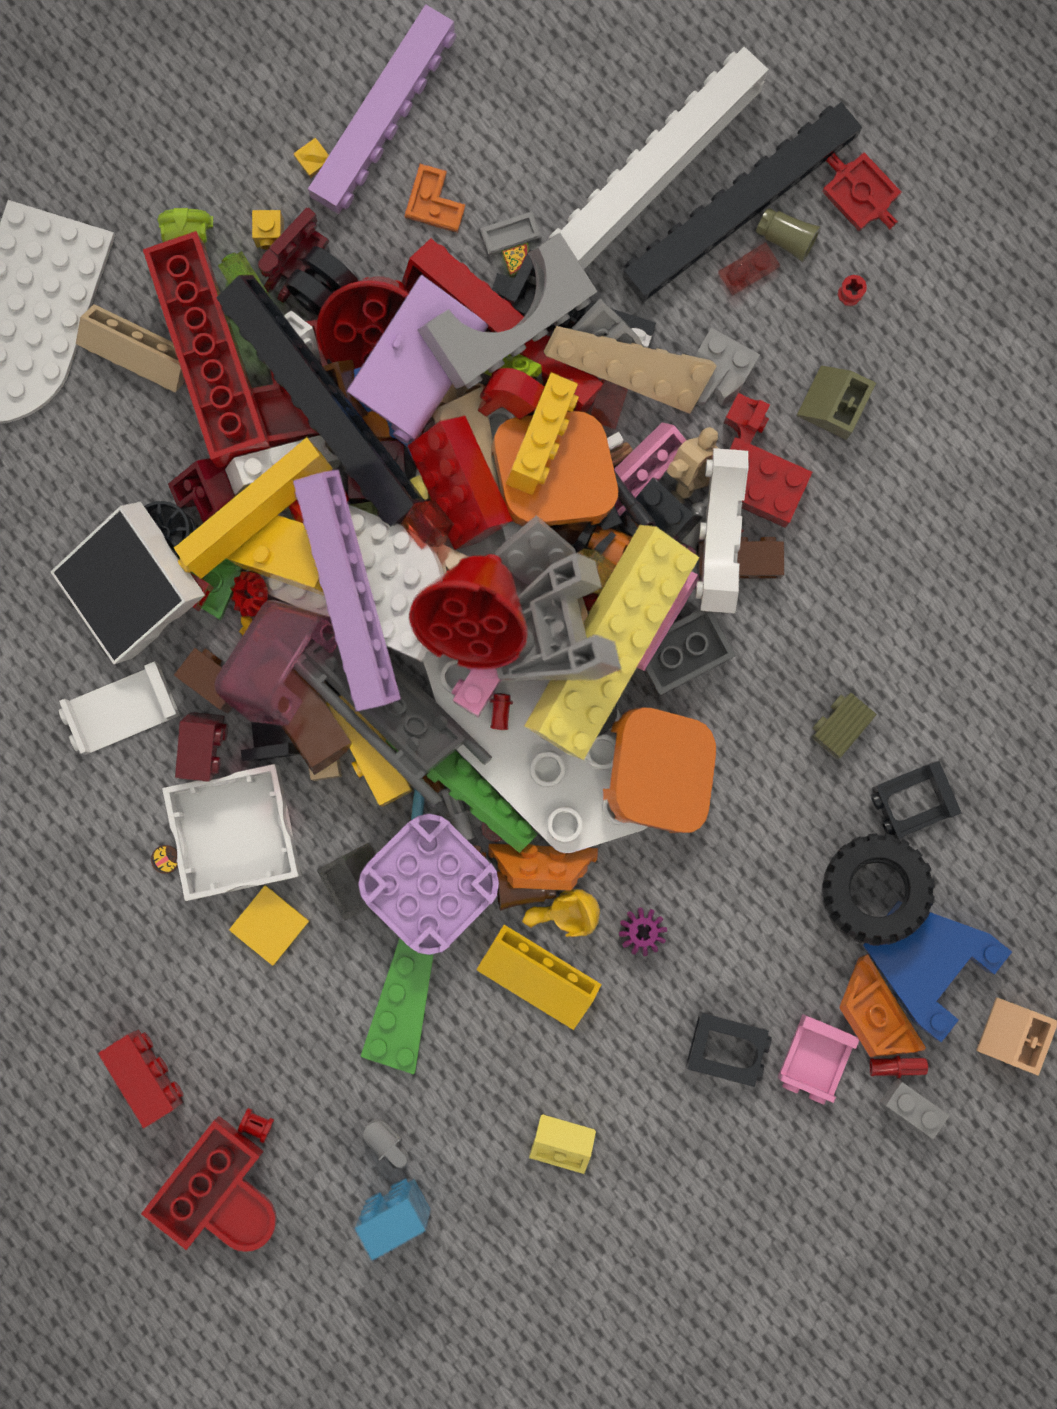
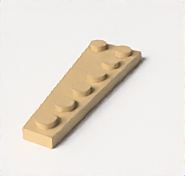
[544,326,717,414]

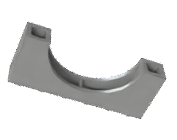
[418,233,597,389]

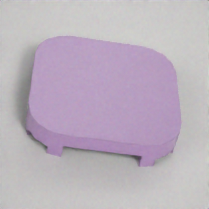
[358,814,499,955]

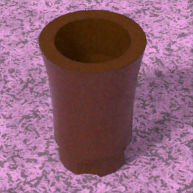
[497,871,556,911]

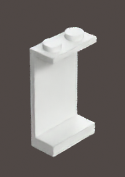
[59,661,180,755]

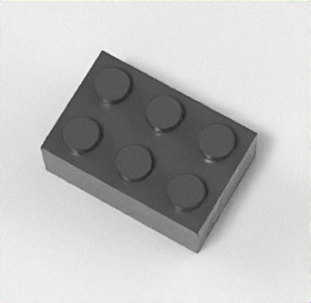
[643,610,736,698]

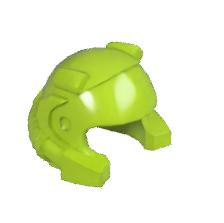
[157,208,214,251]

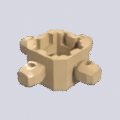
[667,427,719,499]

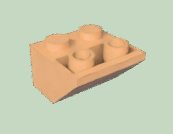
[976,997,1057,1076]

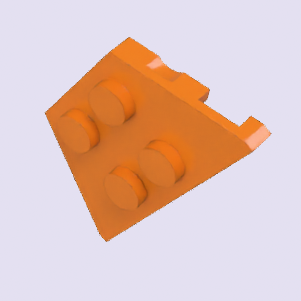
[488,844,598,890]
[839,954,926,1057]

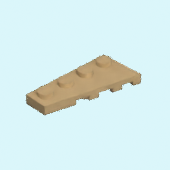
[432,387,502,495]

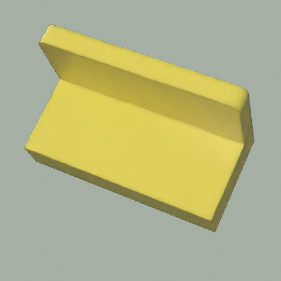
[529,1115,596,1174]

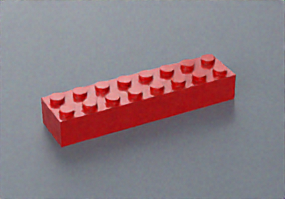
[142,231,271,468]
[402,238,603,413]

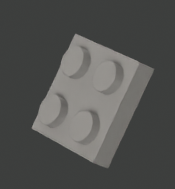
[494,515,576,586]

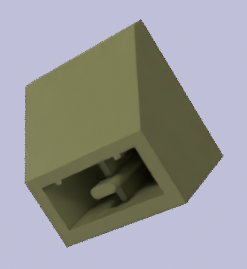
[796,365,876,440]

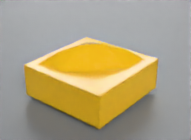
[293,138,329,178]

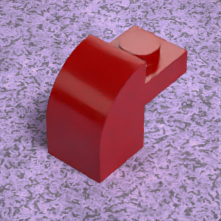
[477,368,545,419]

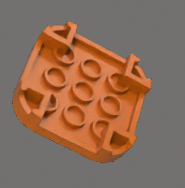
[491,411,618,527]
[603,708,716,833]

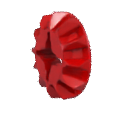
[230,571,268,617]

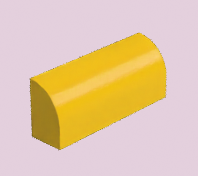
[476,925,602,1030]

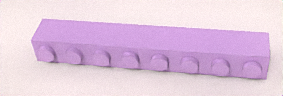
[308,4,456,214]
[293,470,401,711]

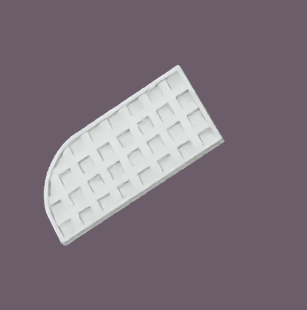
[0,200,115,424]
[246,505,444,662]

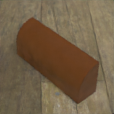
[250,656,351,775]

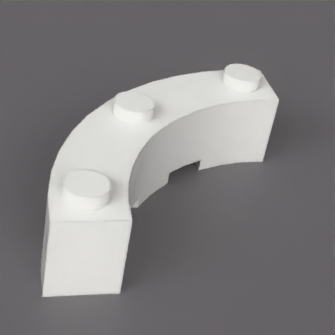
[696,448,748,613]

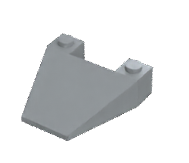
[496,553,621,680]

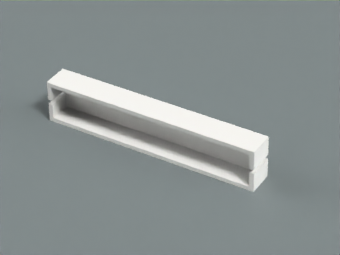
[548,47,769,269]

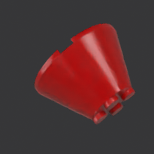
[316,276,409,369]
[409,554,528,669]

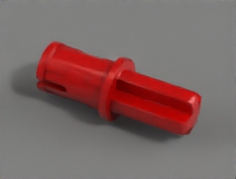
[870,1055,928,1079]

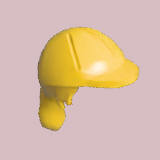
[522,889,600,937]

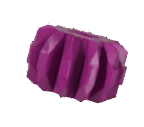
[618,907,667,956]

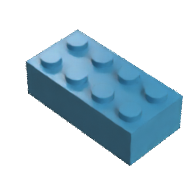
[355,1178,431,1261]

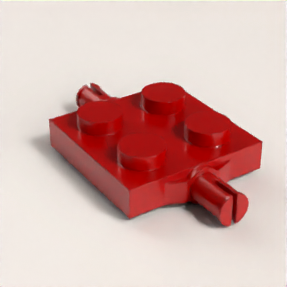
[822,152,902,232]

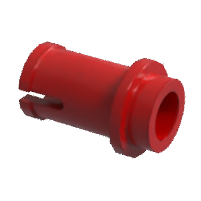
[490,693,513,730]

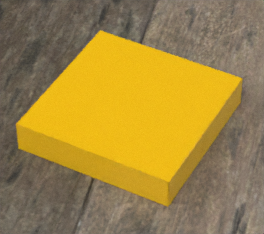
[229,885,309,966]

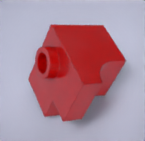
[723,393,770,443]

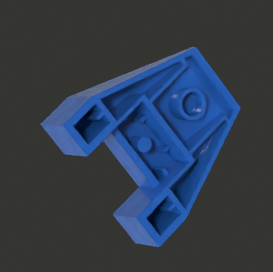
[863,901,1012,1042]

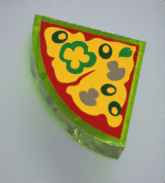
[501,242,529,278]

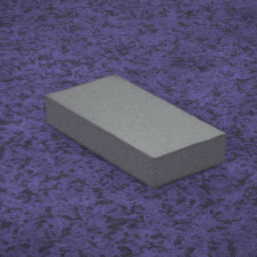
[480,211,541,256]

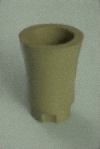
[756,208,821,262]

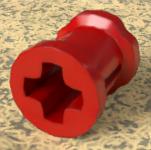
[838,275,867,306]
[237,1108,275,1143]

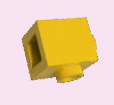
[252,210,284,250]

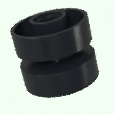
[284,246,359,316]
[144,501,198,559]

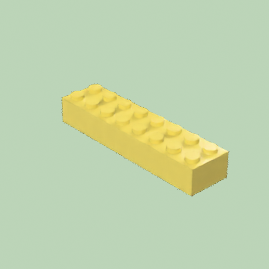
[524,525,699,760]

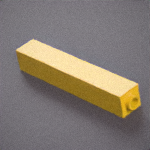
[174,437,333,579]

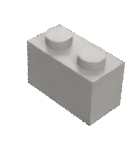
[880,1078,950,1140]

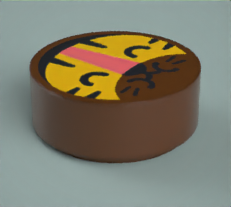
[151,845,178,874]

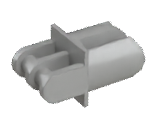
[363,1119,408,1168]

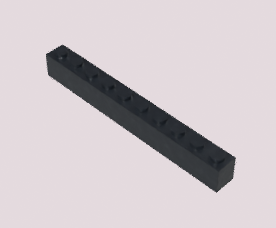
[622,102,862,303]
[216,275,426,527]

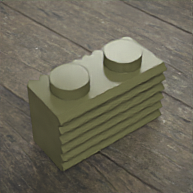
[811,693,877,759]

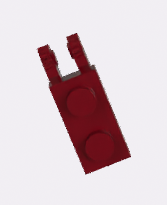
[258,207,318,278]
[263,230,329,303]

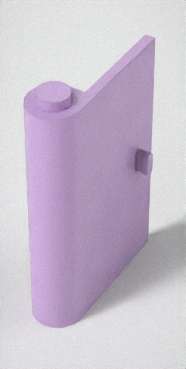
[346,275,488,444]

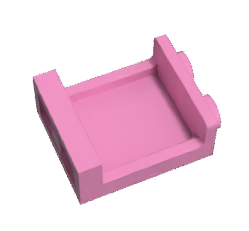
[777,1014,859,1105]

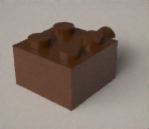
[174,648,265,720]

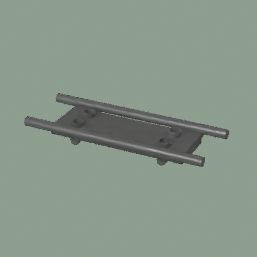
[271,629,492,807]

